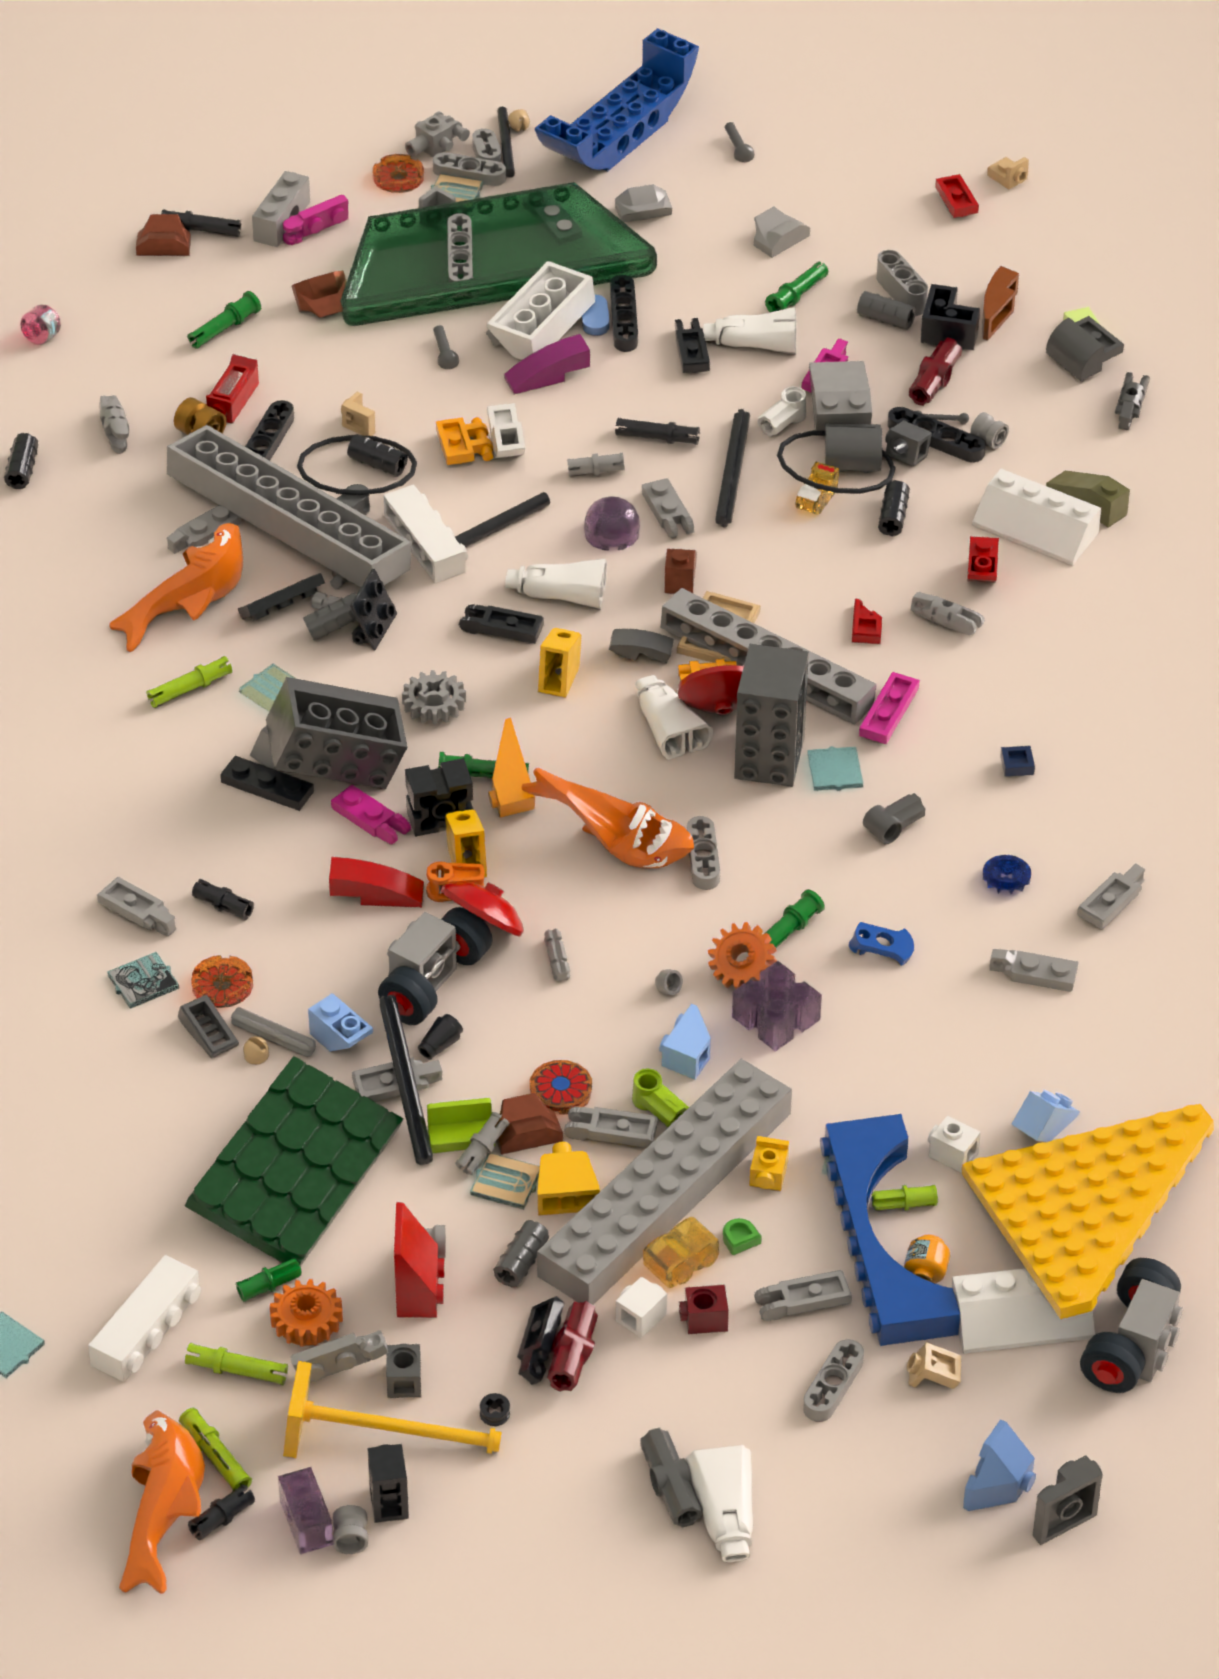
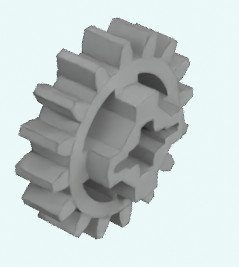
[402,670,466,724]

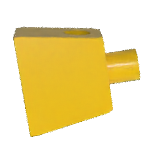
[538,628,582,698]
[445,809,487,877]
[537,1142,600,1216]

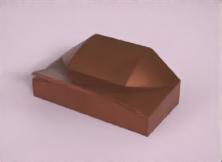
[136,214,191,256]
[291,270,351,318]
[495,1093,563,1155]

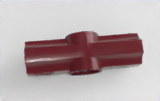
[909,338,962,406]
[547,1301,598,1392]

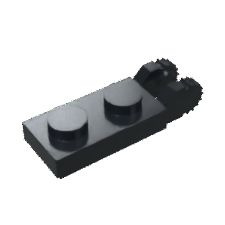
[675,318,710,373]
[459,604,544,644]

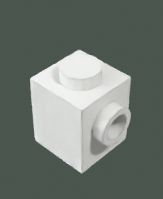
[928,1116,981,1173]
[616,1276,667,1338]

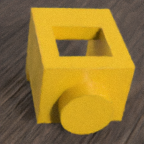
[749,1136,789,1191]

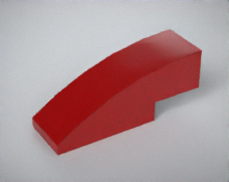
[329,857,424,908]

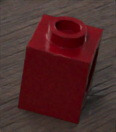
[679,1284,729,1334]

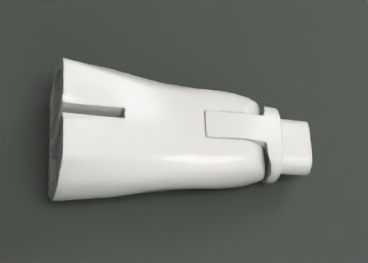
[703,307,797,355]
[505,559,607,610]
[635,675,713,760]
[685,1445,753,1562]

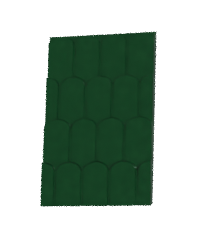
[185,1056,404,1267]

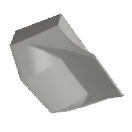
[615,184,672,223]
[754,207,810,258]

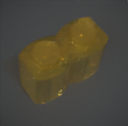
[643,1216,719,1288]

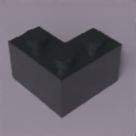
[920,284,980,350]

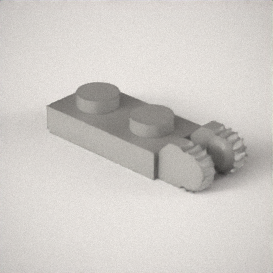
[642,478,695,538]
[564,1106,658,1148]
[754,1270,852,1321]

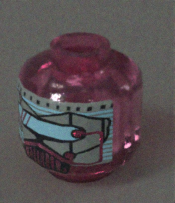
[20,304,61,344]

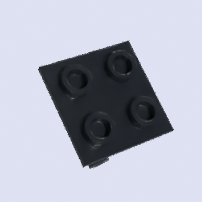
[350,569,397,650]

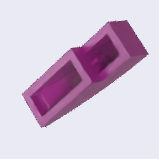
[504,334,590,394]

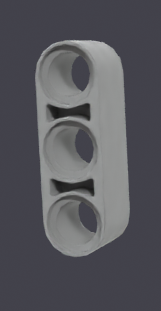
[876,250,928,316]

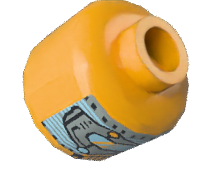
[904,1234,950,1283]

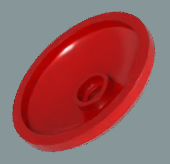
[677,665,744,715]
[440,881,524,937]

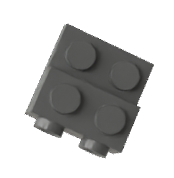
[1032,1455,1103,1545]

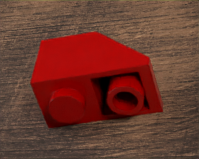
[967,536,999,583]

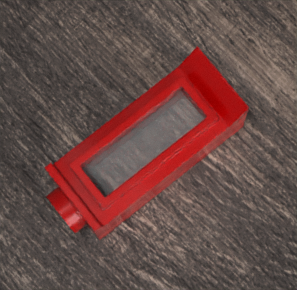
[206,354,259,424]

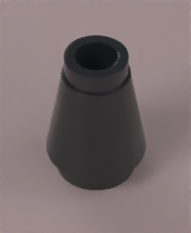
[418,1014,463,1060]

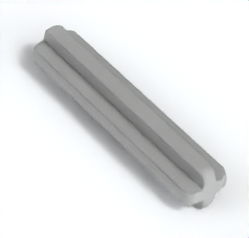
[231,1007,316,1057]

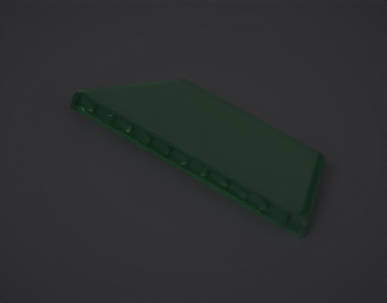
[340,182,657,326]

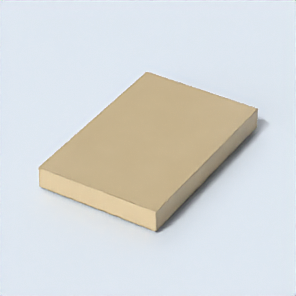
[677,591,761,662]

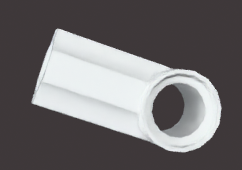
[758,386,806,437]

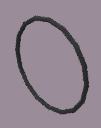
[777,430,896,494]
[297,435,417,495]

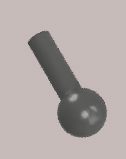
[724,122,754,162]
[433,325,459,369]

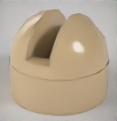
[508,109,530,132]
[243,1036,269,1064]

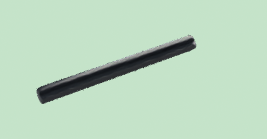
[715,409,750,527]
[379,995,433,1165]

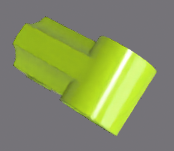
[632,1068,689,1127]

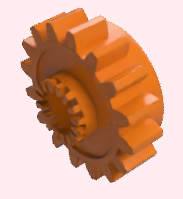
[708,922,777,992]
[270,1279,343,1347]

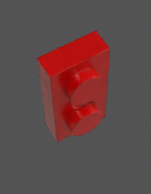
[935,174,979,218]

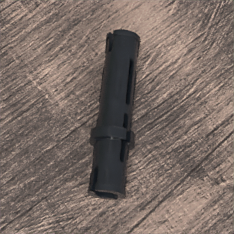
[161,209,241,237]
[615,417,700,445]

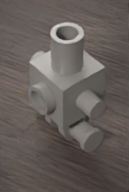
[405,111,470,157]

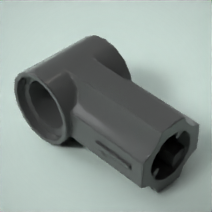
[863,793,926,844]

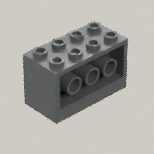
[734,644,809,787]
[266,677,408,789]

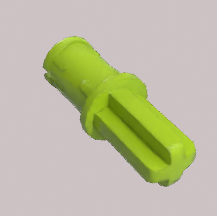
[871,1185,938,1211]

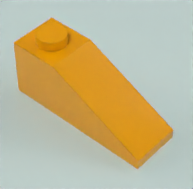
[488,718,535,818]

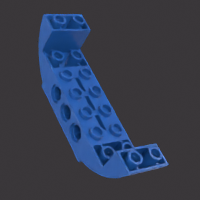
[535,28,699,172]

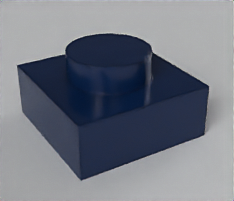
[1000,746,1035,777]

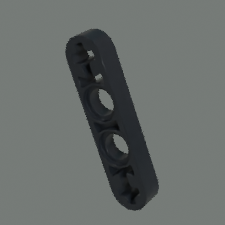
[610,275,638,352]
[245,400,294,461]
[887,407,985,462]

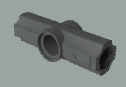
[640,1428,702,1527]

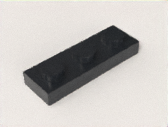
[238,573,325,621]
[220,755,314,811]

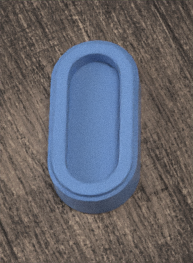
[581,295,609,336]

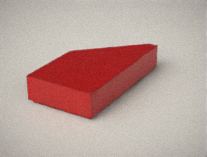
[852,599,882,644]

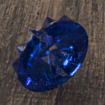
[983,855,1031,894]

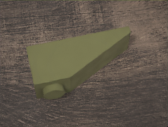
[1046,470,1130,528]

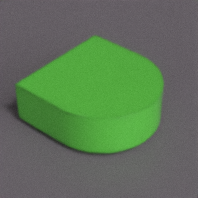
[723,1218,762,1255]

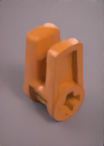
[426,861,485,902]

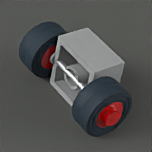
[378,907,493,1025]
[1080,1258,1183,1393]

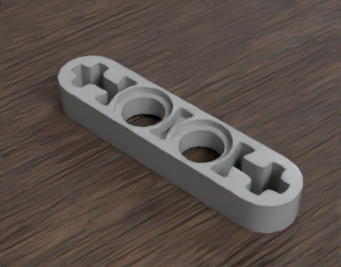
[448,213,473,292]

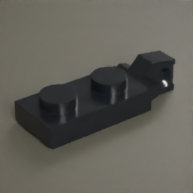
[517,1296,565,1385]

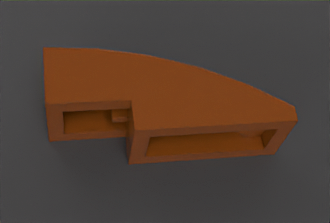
[982,266,1019,341]

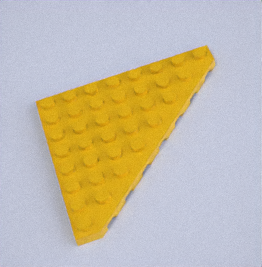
[961,1104,1214,1319]

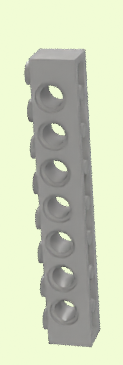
[660,588,877,724]

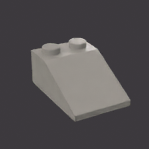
[809,361,872,431]

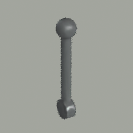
[915,410,969,424]

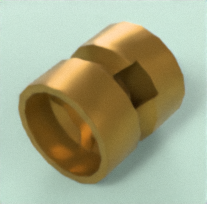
[173,397,226,435]

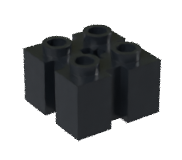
[405,758,473,837]

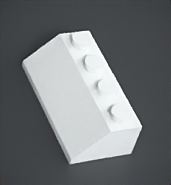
[487,261,595,360]
[972,469,1101,566]
[951,1268,1095,1354]

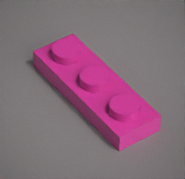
[859,672,920,744]

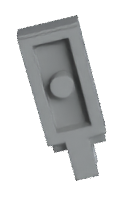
[167,505,241,554]
[1077,863,1145,929]
[97,877,176,936]
[990,949,1079,992]
[352,1057,442,1101]
[291,1330,388,1382]

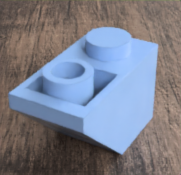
[308,993,373,1051]
[659,1004,711,1080]
[1012,1090,1080,1142]

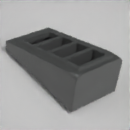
[178,994,239,1058]

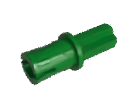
[235,1259,302,1302]

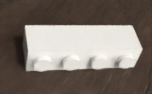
[383,484,468,583]
[88,1255,201,1382]

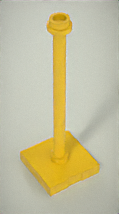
[283,1361,502,1458]

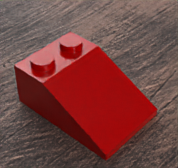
[394,1202,445,1318]

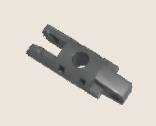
[1115,372,1150,430]

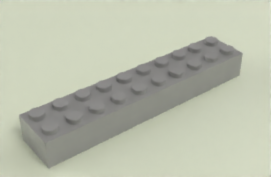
[167,425,411,587]
[537,1058,792,1305]

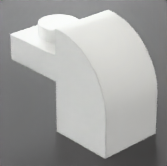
[487,403,525,458]

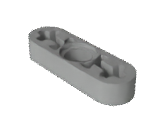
[433,152,506,186]
[687,816,720,890]
[803,1339,864,1422]

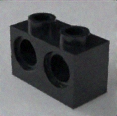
[367,1444,409,1523]

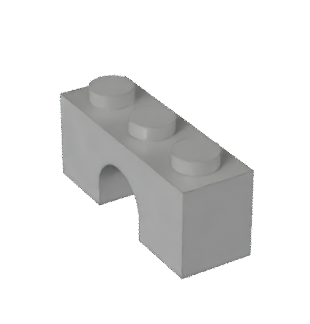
[252,171,310,247]

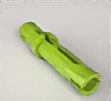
[146,656,233,708]
[185,1343,288,1385]
[179,1407,252,1491]

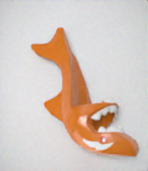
[109,523,243,652]
[522,768,694,869]
[119,1410,205,1594]

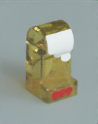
[795,461,839,515]

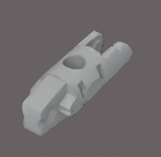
[99,395,129,454]
[911,592,985,636]

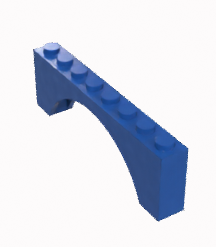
[820,1114,960,1346]

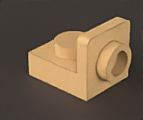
[987,157,1029,189]
[341,392,375,436]
[906,1342,961,1389]

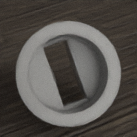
[655,969,683,995]

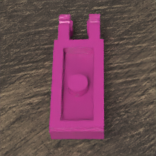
[283,194,348,245]
[331,785,411,844]

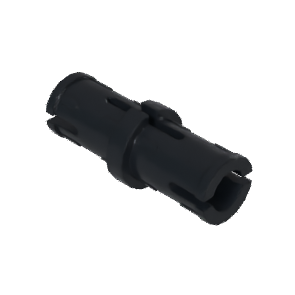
[192,879,254,920]
[188,1484,255,1540]

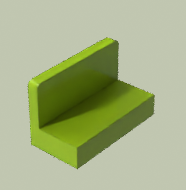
[427,1098,495,1153]

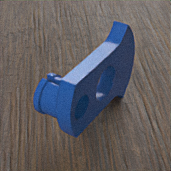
[848,922,914,966]

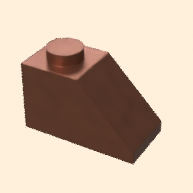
[664,549,697,594]

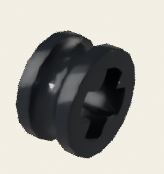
[480,1393,510,1426]

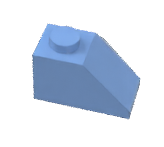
[963,1419,1036,1511]

